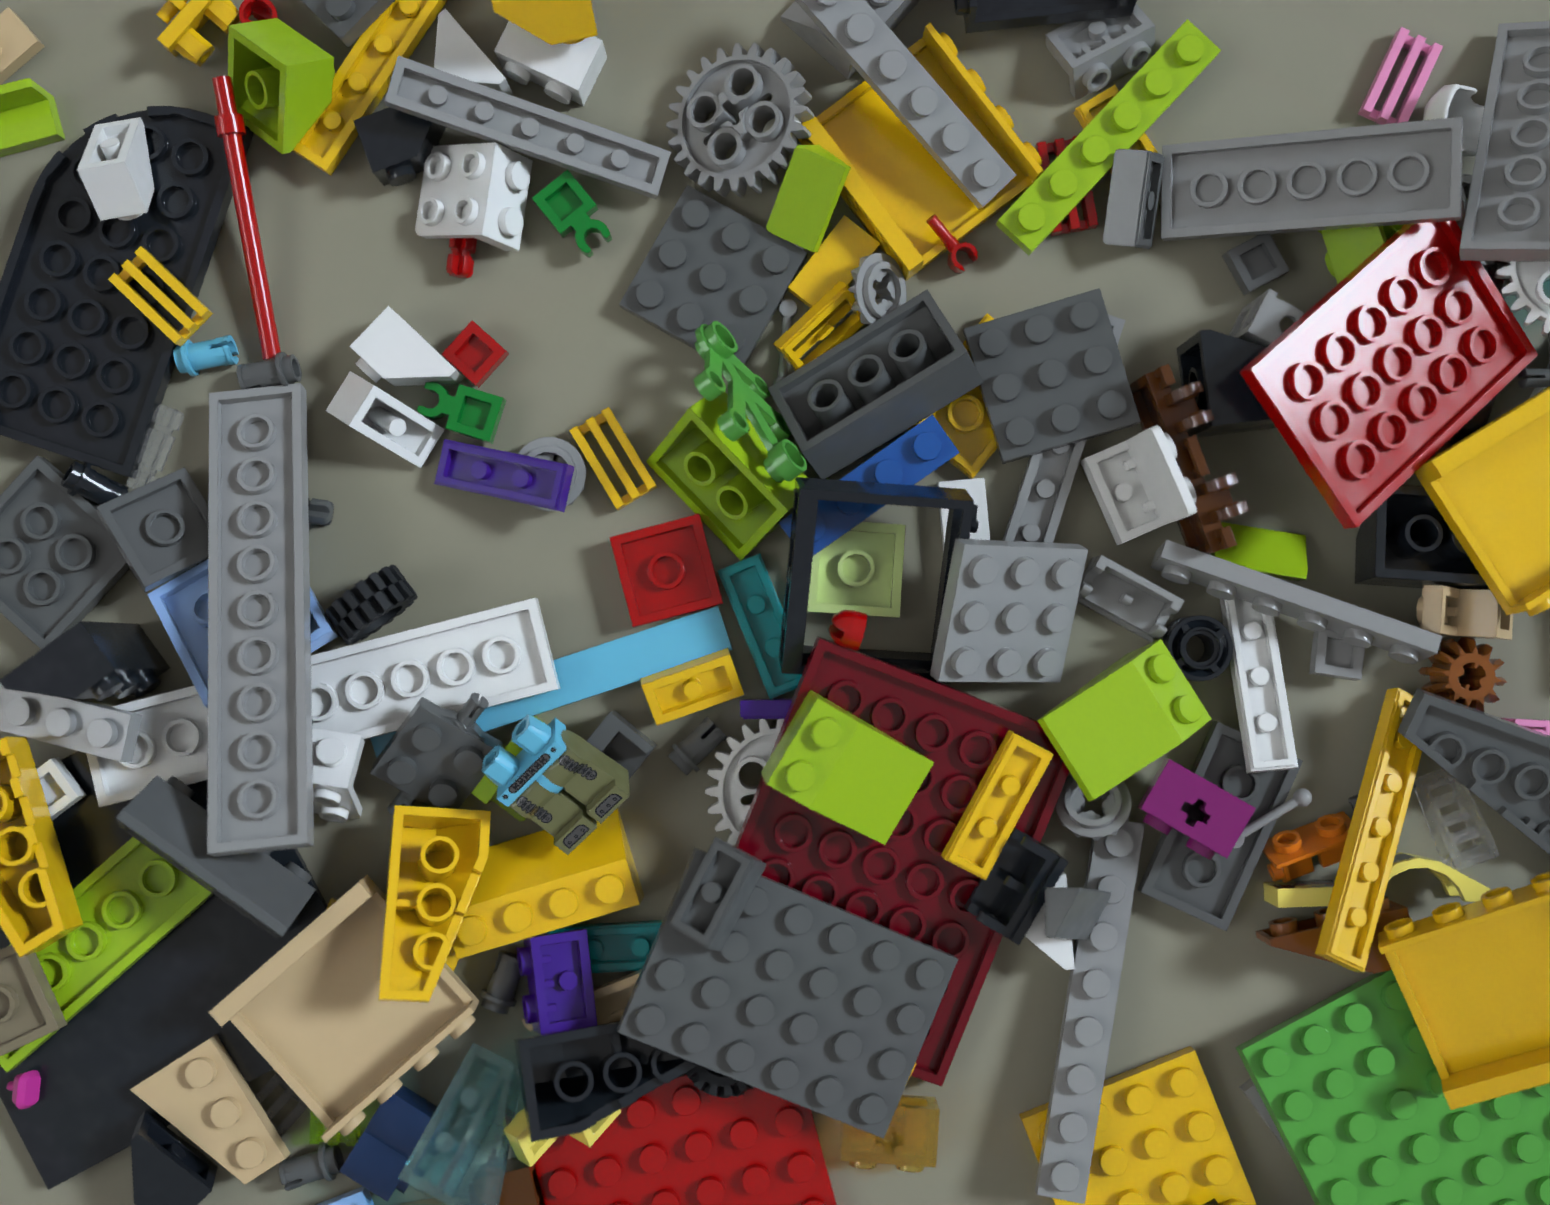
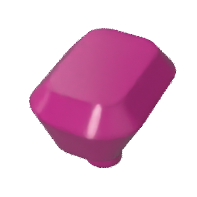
[7,1070,41,1110]

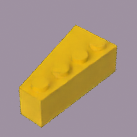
[0,736,83,957]

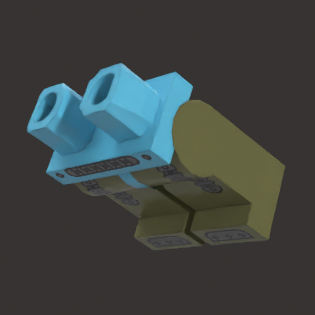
[482,714,630,855]

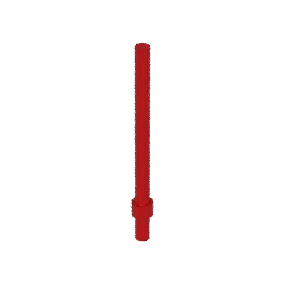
[212,76,281,360]

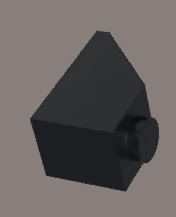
[354,107,446,186]
[131,1111,218,1205]

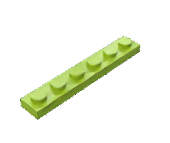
[996,19,1221,256]

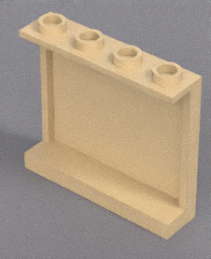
[208,875,479,1143]

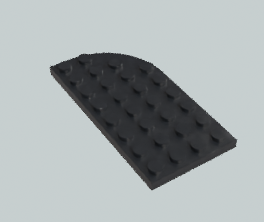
[0,106,254,479]

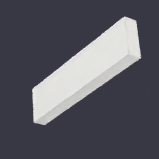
[1219,597,1298,773]

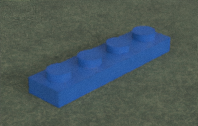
[779,414,960,556]

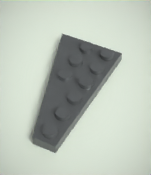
[1397,688,1550,855]

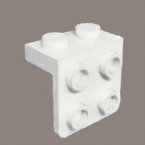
[415,142,533,251]
[1080,425,1197,545]
[312,728,365,823]

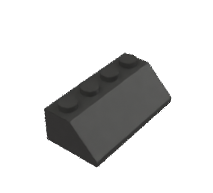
[768,290,984,479]
[116,775,316,939]

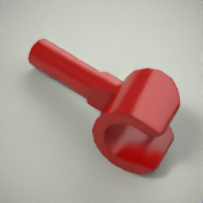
[926,214,978,274]

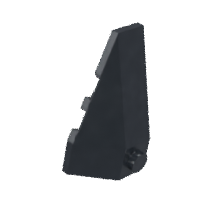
[514,1021,698,1142]

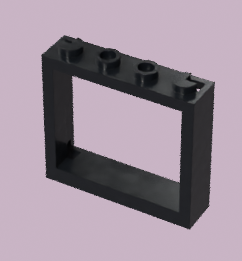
[778,477,979,683]

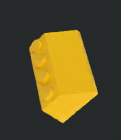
[453,808,644,959]

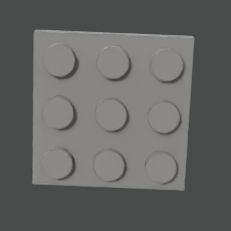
[930,538,1088,682]

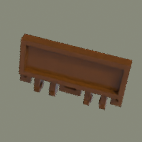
[1130,364,1249,554]

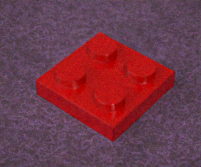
[609,514,724,628]

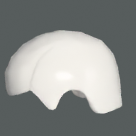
[1423,84,1484,157]

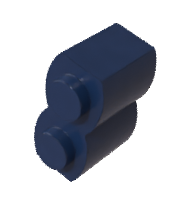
[339,1085,444,1202]

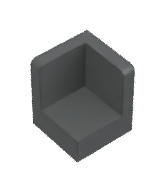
[587,710,657,779]

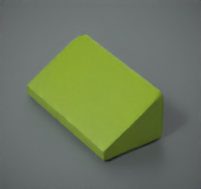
[766,145,851,252]
[1209,522,1308,581]

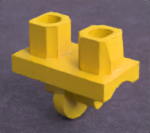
[156,0,240,67]

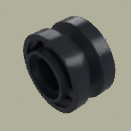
[1160,615,1233,681]

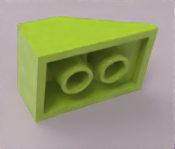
[1037,639,1212,802]
[761,690,934,845]

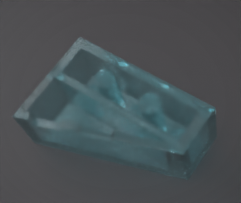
[398,1043,521,1205]

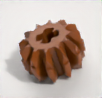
[1418,637,1507,712]

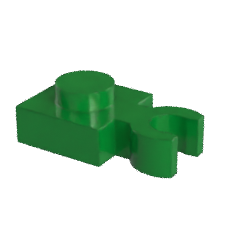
[532,169,612,258]
[417,382,506,444]

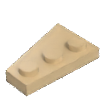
[130,1034,290,1184]

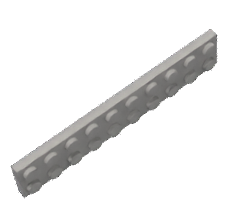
[207,383,314,857]

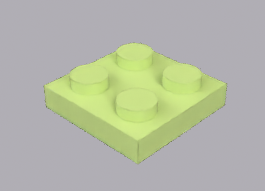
[807,522,906,618]

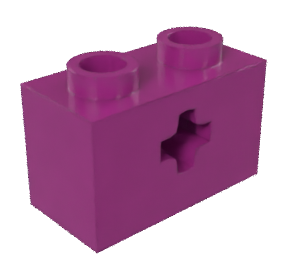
[1137,759,1256,860]

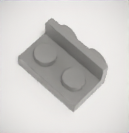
[1045,4,1155,100]

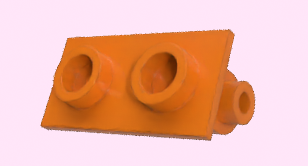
[1262,811,1351,883]

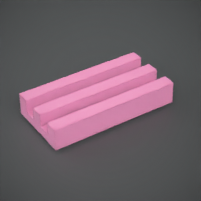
[1358,27,1443,124]

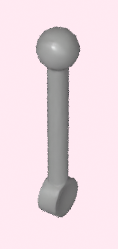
[772,299,797,385]
[1234,788,1312,848]

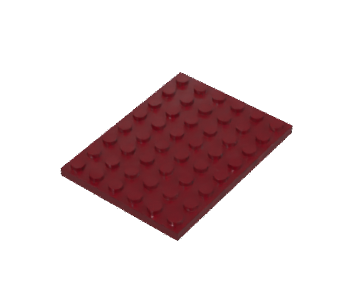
[735,636,1069,1087]

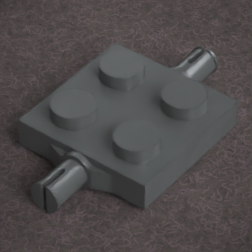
[370,693,503,816]

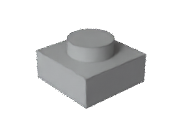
[1309,629,1365,681]

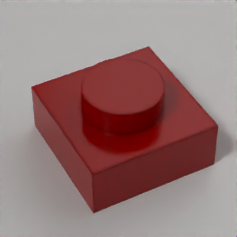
[441,320,509,388]

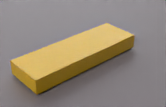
[941,730,1054,880]

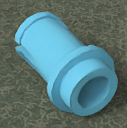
[173,335,239,376]

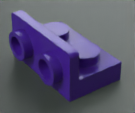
[517,928,598,1035]

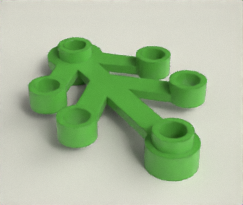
[694,321,807,483]

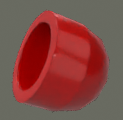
[239,0,278,23]
[828,610,867,651]

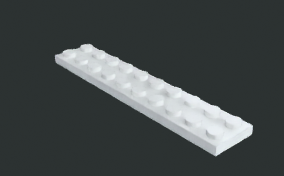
[86,598,561,807]

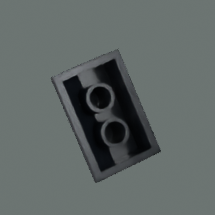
[1355,485,1490,590]
[0,621,170,701]

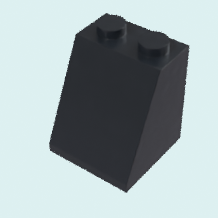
[1176,329,1276,437]

